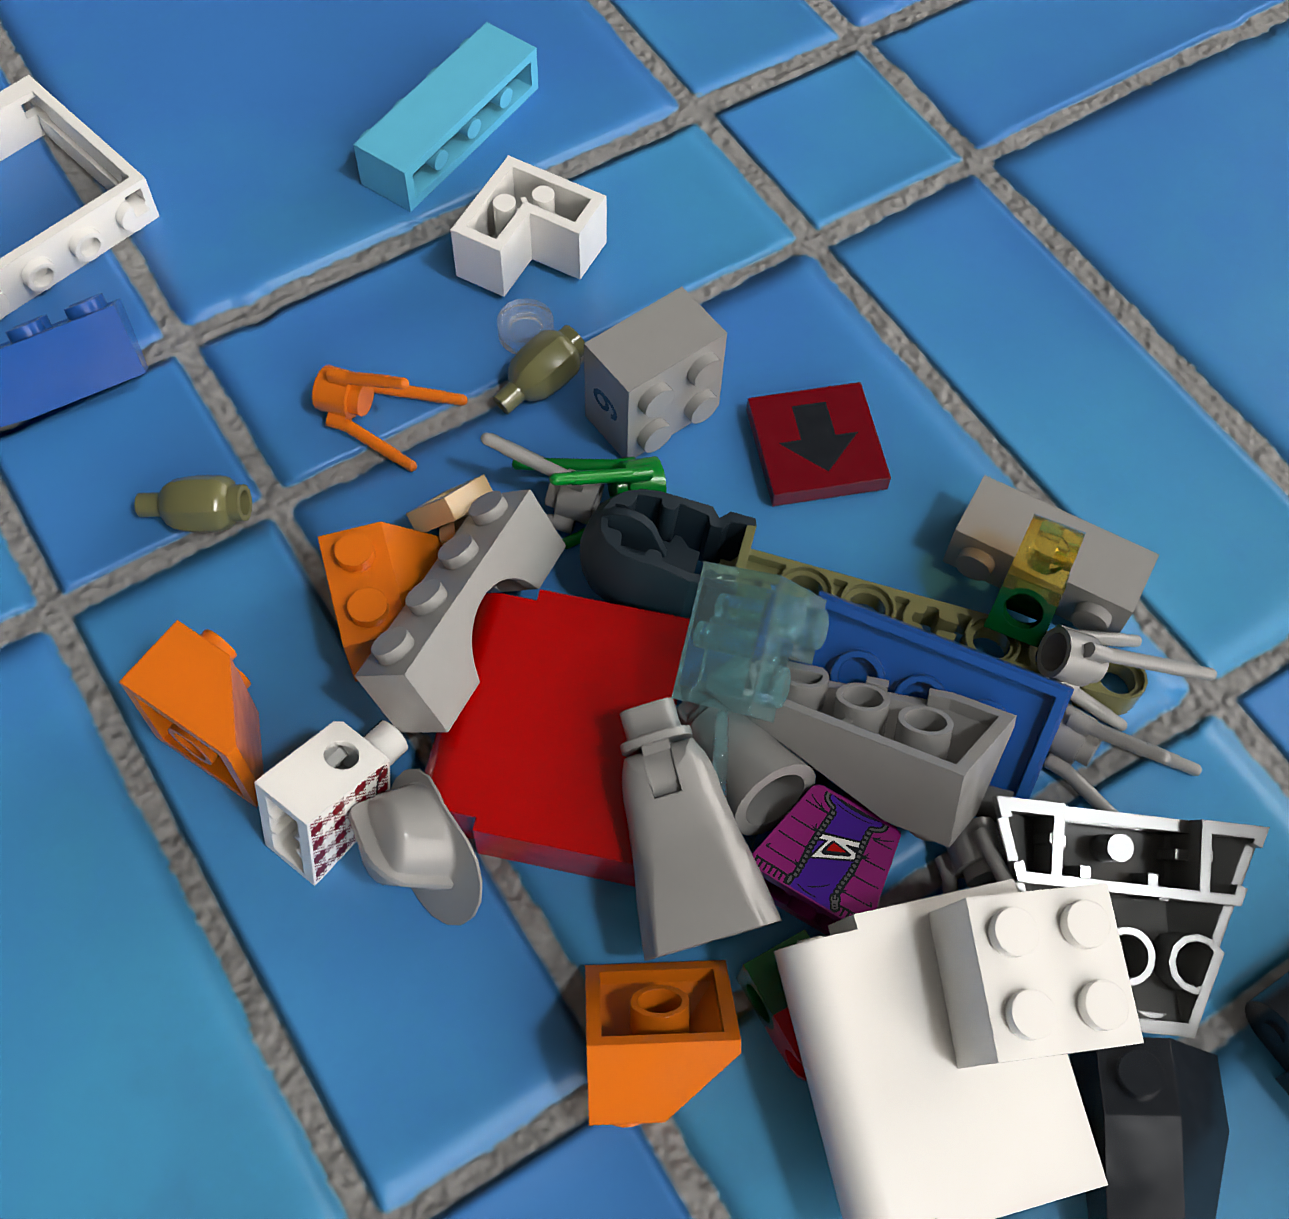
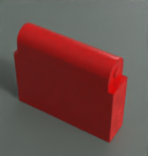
[424,589,693,887]

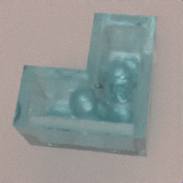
[672,561,829,723]

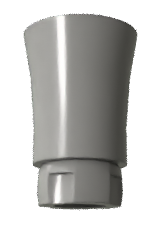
[676,682,815,835]

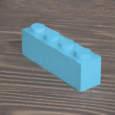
[353,22,539,212]

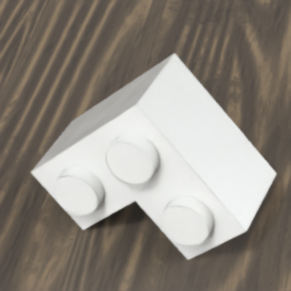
[450,155,607,297]

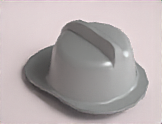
[348,769,483,925]

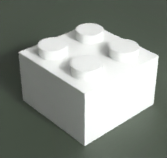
[928,883,1144,1069]

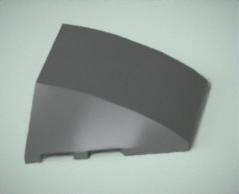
[992,796,1270,1038]

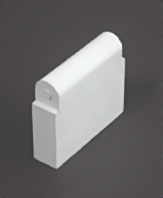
[774,879,1108,1219]

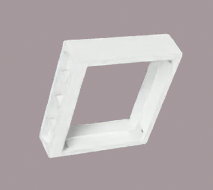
[0,75,160,320]

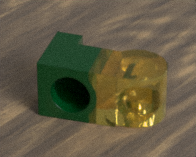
[984,513,1086,648]

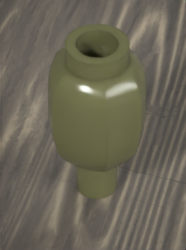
[493,325,585,414]
[134,475,252,533]

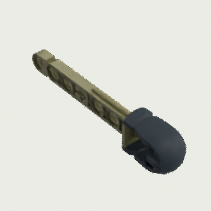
[580,489,1148,715]

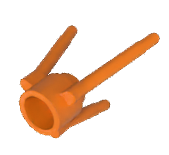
[312,364,468,472]

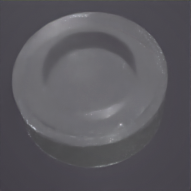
[497,298,554,354]

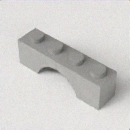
[355,489,566,732]

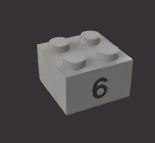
[584,286,727,458]

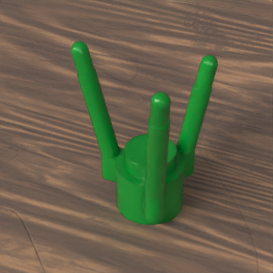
[512,456,667,549]

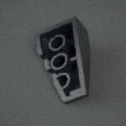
[1070,1037,1229,1219]

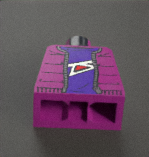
[752,784,901,936]

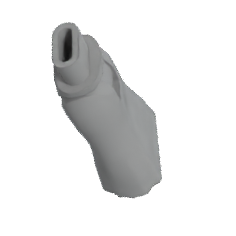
[620,697,782,961]

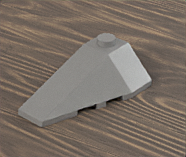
[710,653,1017,847]

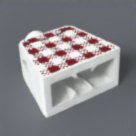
[254,720,408,886]

